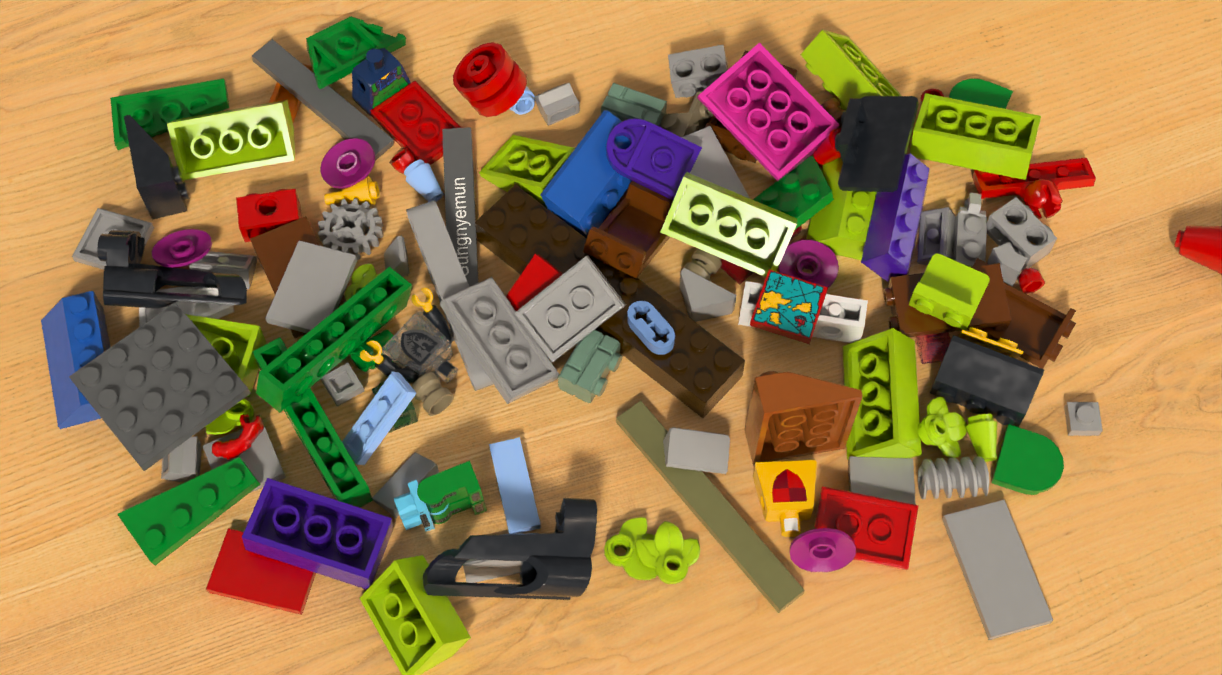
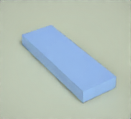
[342,371,416,465]
[489,437,541,534]

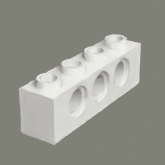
[738,281,868,343]

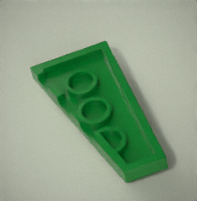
[110,79,229,150]
[117,457,261,566]

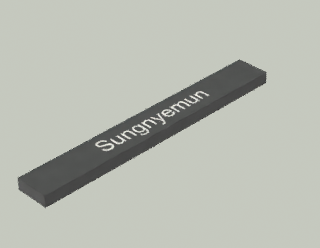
[442,127,479,341]

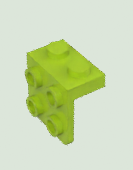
[909,253,990,331]

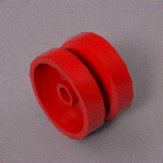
[453,42,527,117]

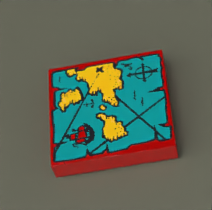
[750,269,828,345]

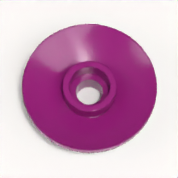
[320,138,375,188]
[152,229,212,267]
[778,240,839,288]
[789,528,856,572]

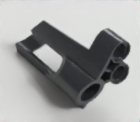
[97,230,247,309]
[423,498,597,600]

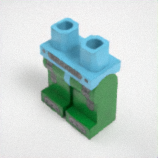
[393,461,487,532]

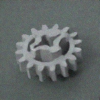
[318,198,384,260]

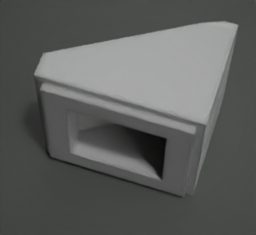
[384,236,410,277]

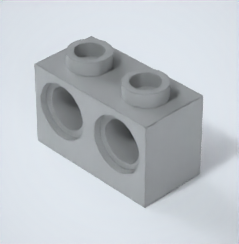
[668,44,728,98]
[986,197,1057,270]

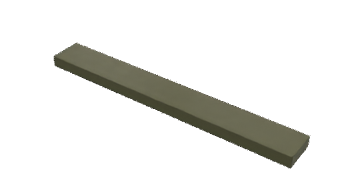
[616,401,805,613]

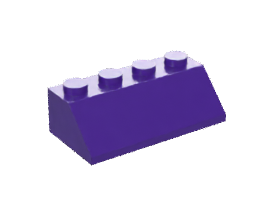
[861,153,930,283]

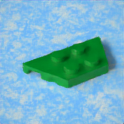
[306,16,406,89]
[753,156,834,230]

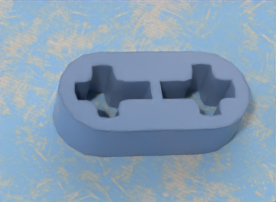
[627,301,675,355]

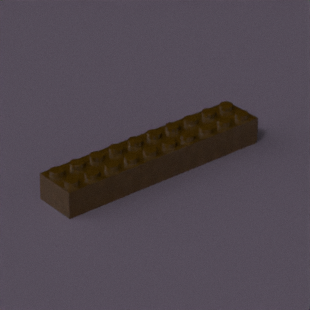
[475,184,745,418]

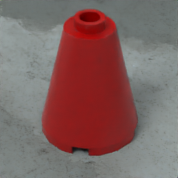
[1174,225,1222,275]

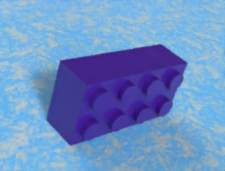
[242,478,393,589]

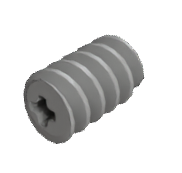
[918,457,989,499]

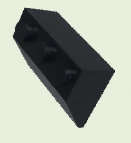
[930,335,1044,427]

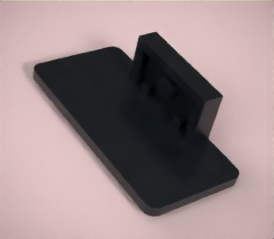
[835,96,919,192]

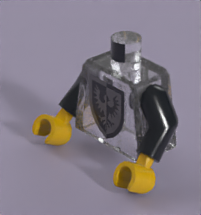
[360,288,458,384]

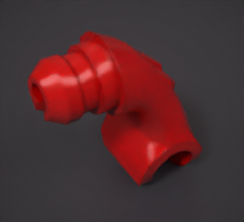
[212,414,264,461]

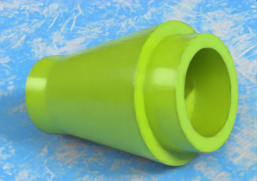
[966,414,997,462]

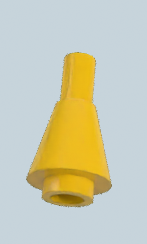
[324,176,380,205]

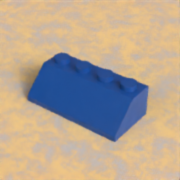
[540,110,632,239]
[41,291,110,429]

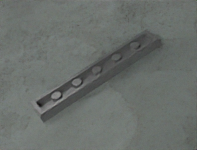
[252,39,394,161]

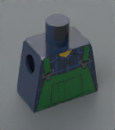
[352,48,411,117]

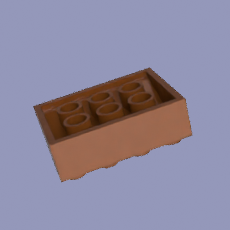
[745,371,863,465]

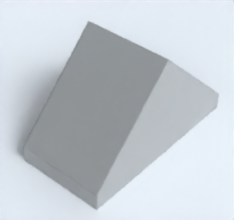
[679,268,737,322]

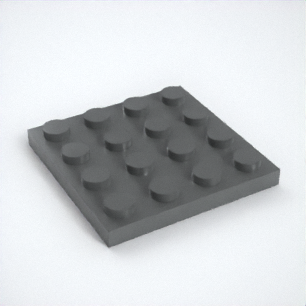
[69,302,251,471]

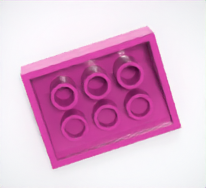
[697,42,840,181]

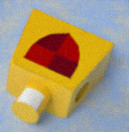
[753,460,817,537]

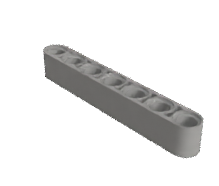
[406,200,494,391]

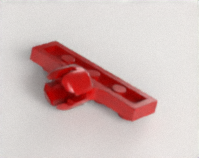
[972,158,1096,219]

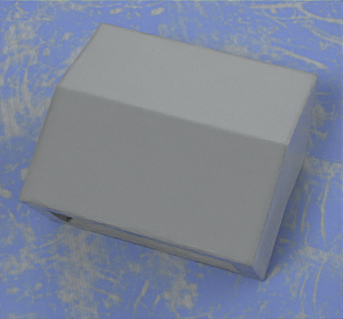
[535,83,580,126]
[987,242,1027,287]
[161,436,201,482]

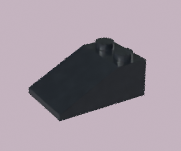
[124,115,190,220]

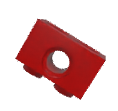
[236,189,302,243]

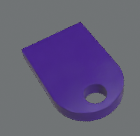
[606,119,702,200]

